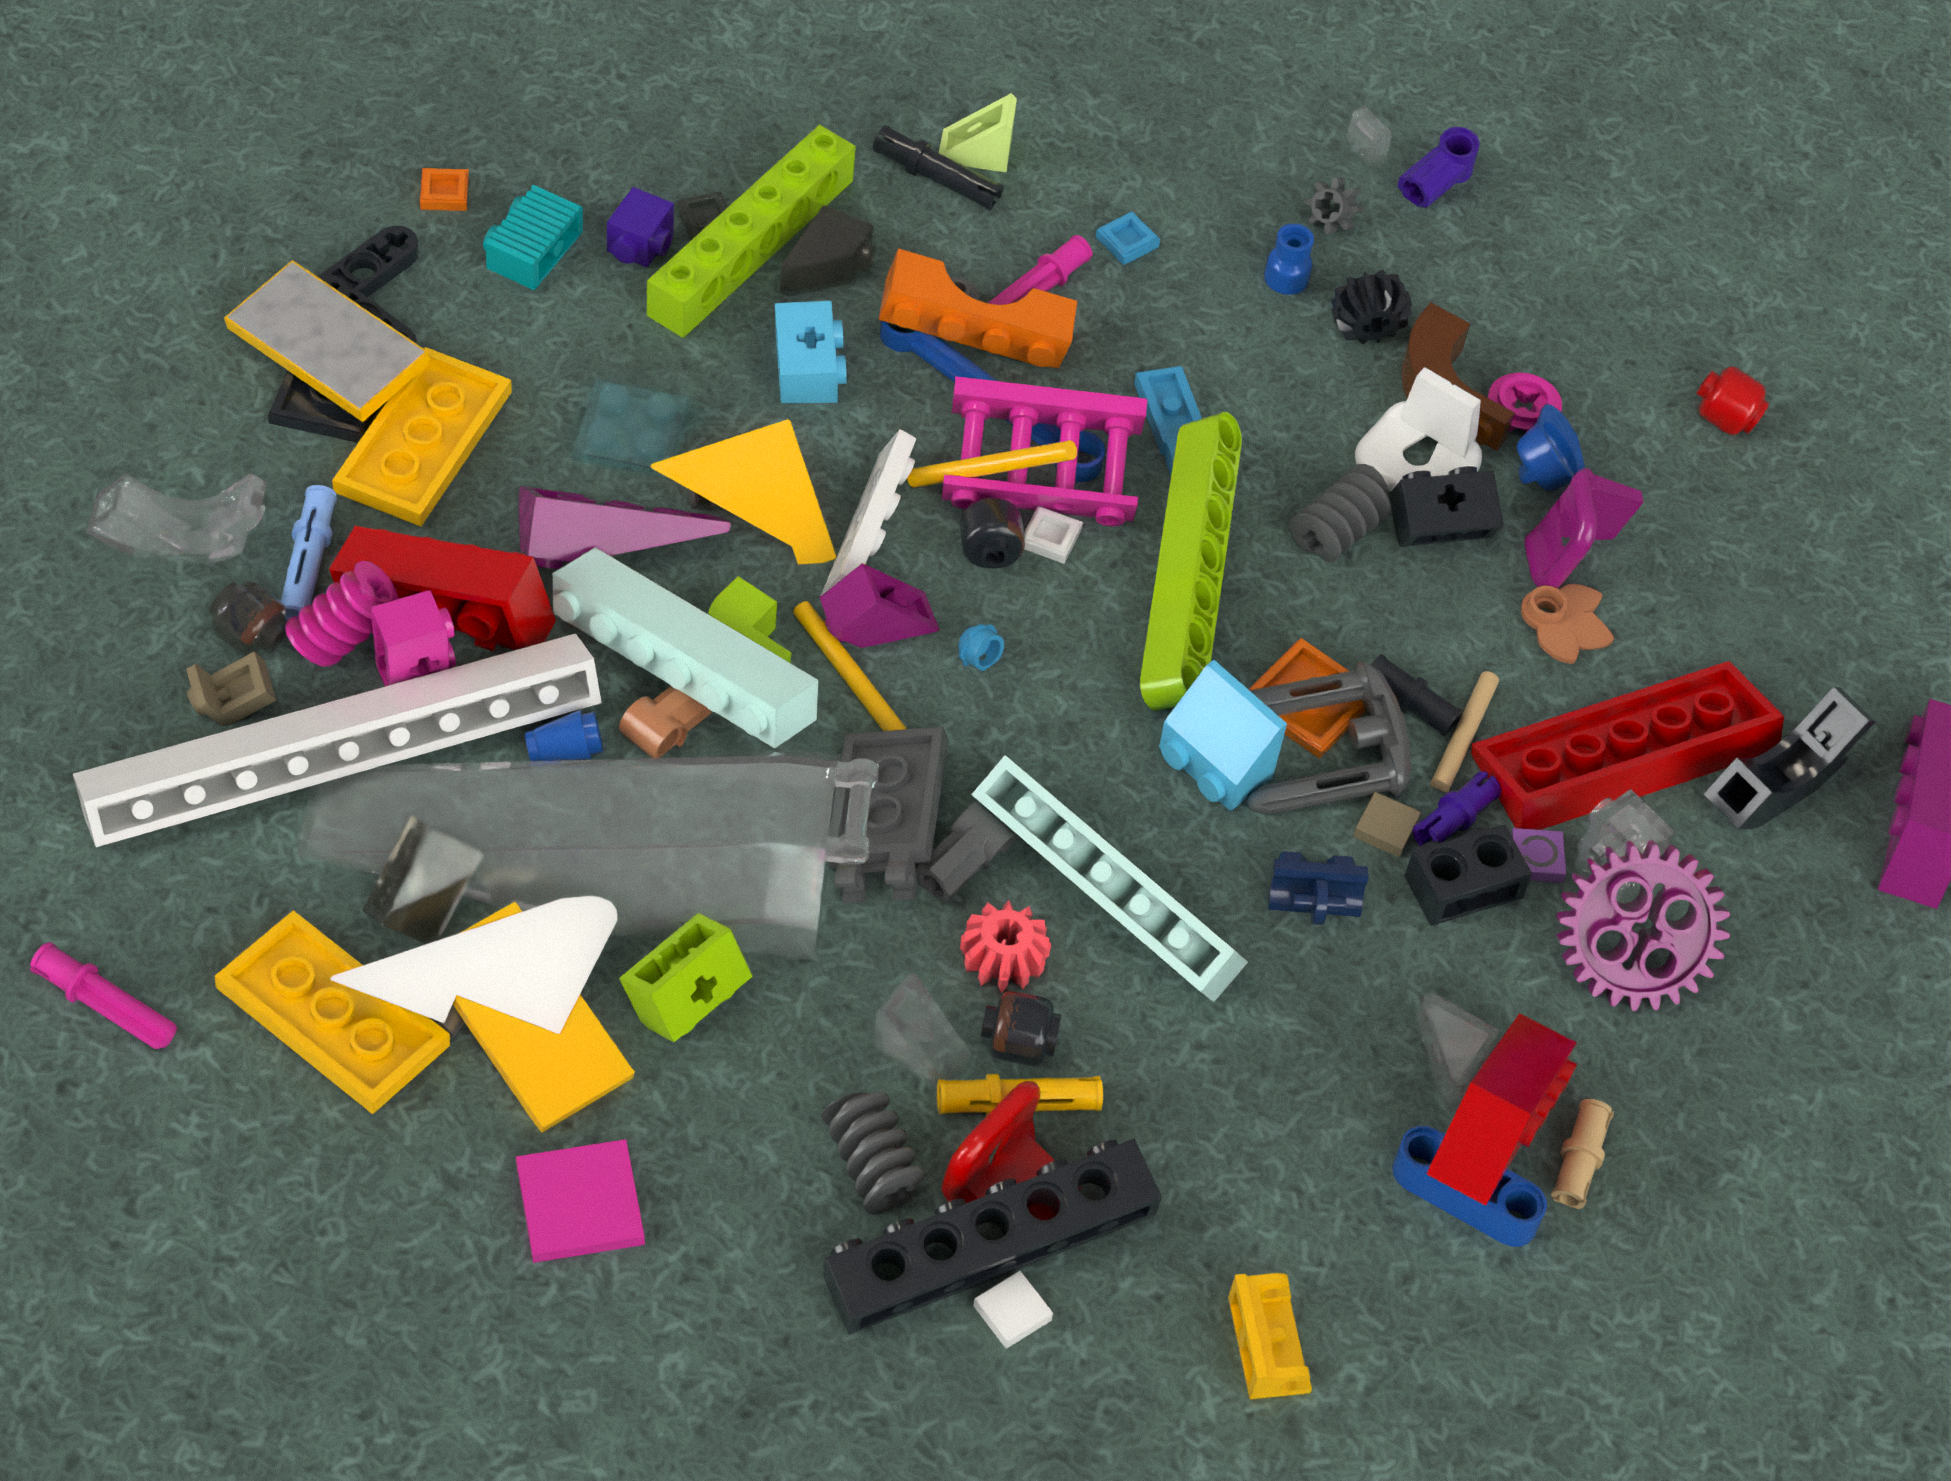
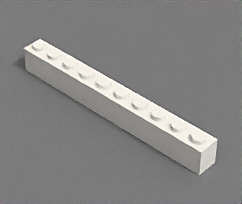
[73,633,602,847]

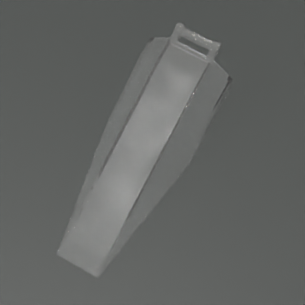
[296,749,880,960]

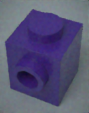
[607,187,674,268]

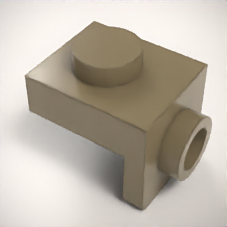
[186,652,276,726]

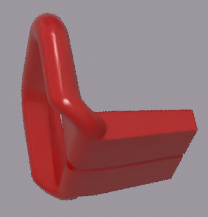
[941,1081,1082,1220]

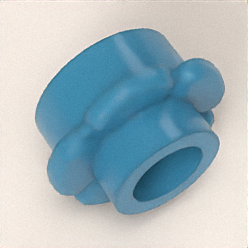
[958,624,1004,671]

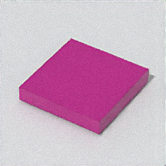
[516,1139,645,1263]

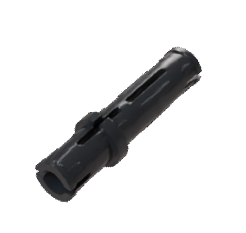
[873,125,1004,211]

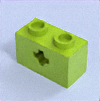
[619,913,753,1042]

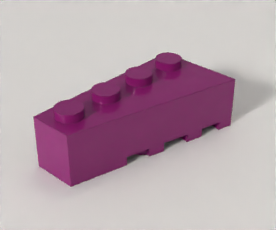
[1878,698,1951,909]

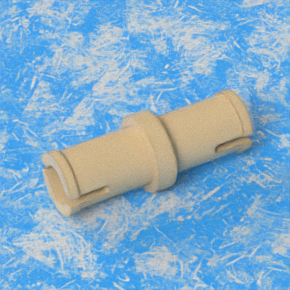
[1551,1099,1614,1209]

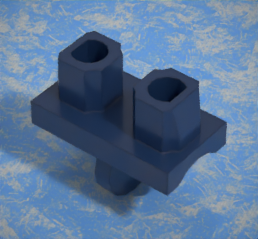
[1268,851,1369,925]

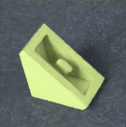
[939,93,1017,172]

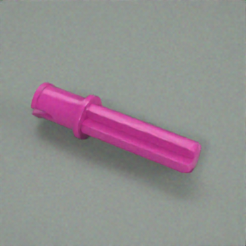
[988,235,1093,305]
[30,942,177,1049]

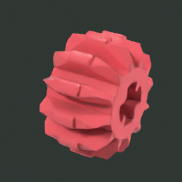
[960,900,1051,993]

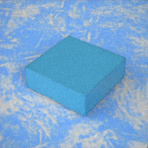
[1095,211,1160,265]

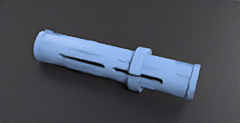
[278,485,337,620]

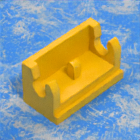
[1228,1273,1312,1400]

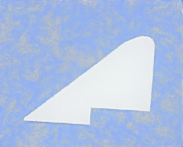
[330,896,617,1034]

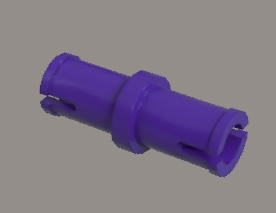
[1412,771,1501,846]

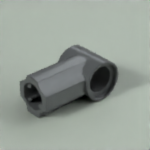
[915,801,1017,903]

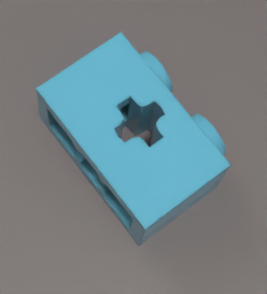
[775,301,847,403]

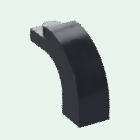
[1704,687,1875,830]

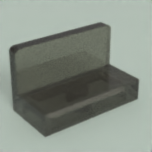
[363,815,482,944]

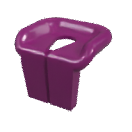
[1524,468,1644,588]

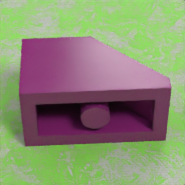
[819,563,940,648]

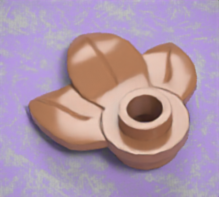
[1521,584,1614,664]

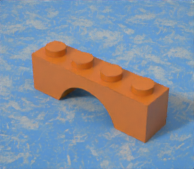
[879,248,1077,368]

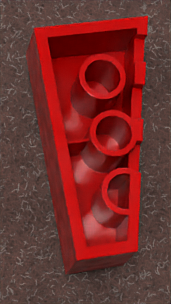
[329,526,556,652]
[1426,1013,1578,1206]

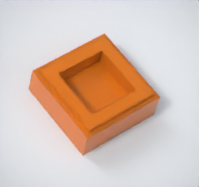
[420,168,469,211]

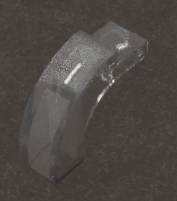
[86,473,267,564]

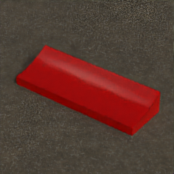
[1471,661,1784,830]

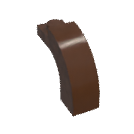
[1401,302,1515,451]

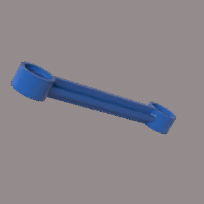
[880,321,1105,482]

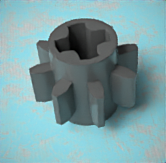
[1305,177,1365,234]

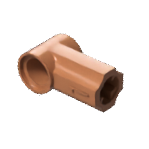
[619,686,713,763]

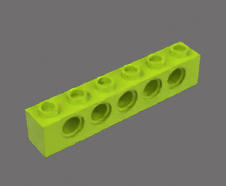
[647,124,856,338]

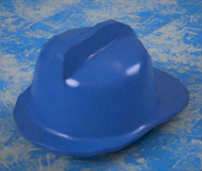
[1516,404,1585,491]

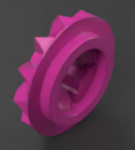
[1488,372,1562,433]

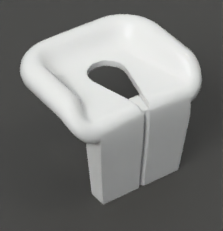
[1355,367,1482,504]

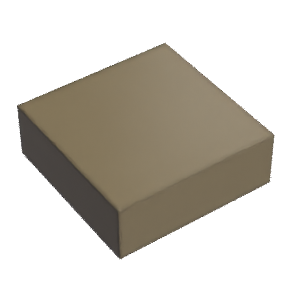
[1353,792,1421,858]

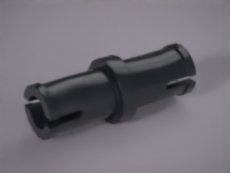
[1371,654,1463,737]

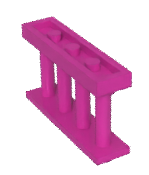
[941,376,1147,527]

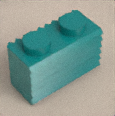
[483,184,583,290]

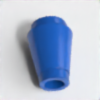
[525,709,603,762]

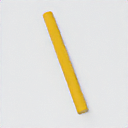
[907,440,1077,488]
[793,601,907,731]

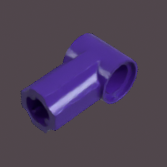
[1398,127,1480,208]

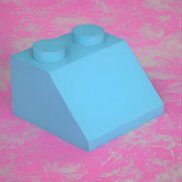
[1159,660,1287,811]

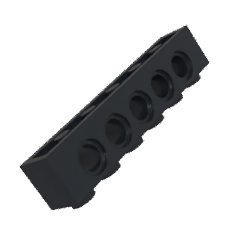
[823,1138,1162,1334]

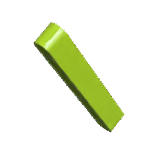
[1140,412,1242,711]

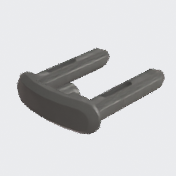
[1247,661,1411,815]

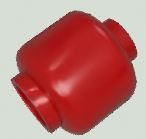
[1696,366,1769,435]

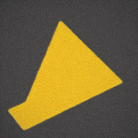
[650,419,836,564]

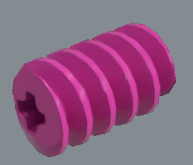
[285,561,399,667]

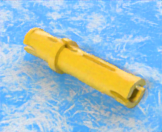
[937,1074,1103,1115]

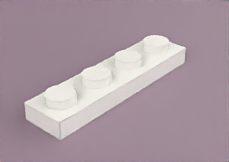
[821,429,917,596]

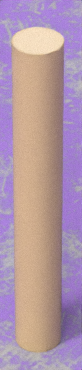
[1430,671,1499,793]

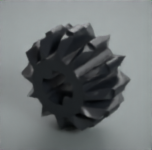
[1331,270,1412,344]

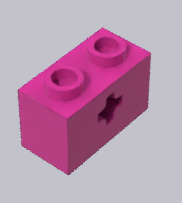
[371,590,456,687]

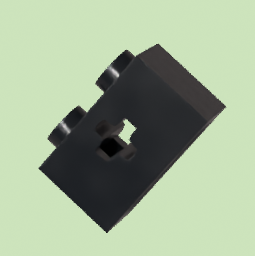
[1389,466,1504,547]

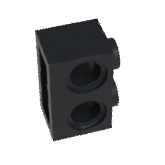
[1404,824,1532,926]

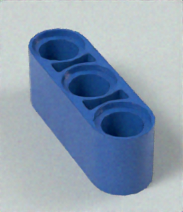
[1392,1126,1547,1247]

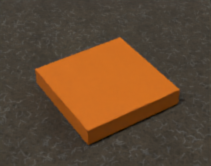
[1248,638,1365,759]

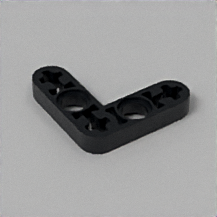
[317,226,419,344]

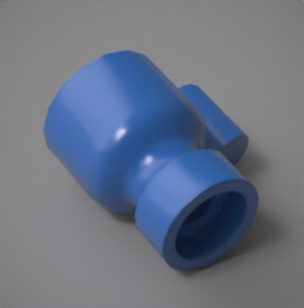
[1264,224,1314,295]

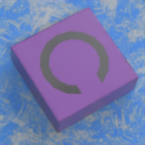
[1511,828,1566,883]

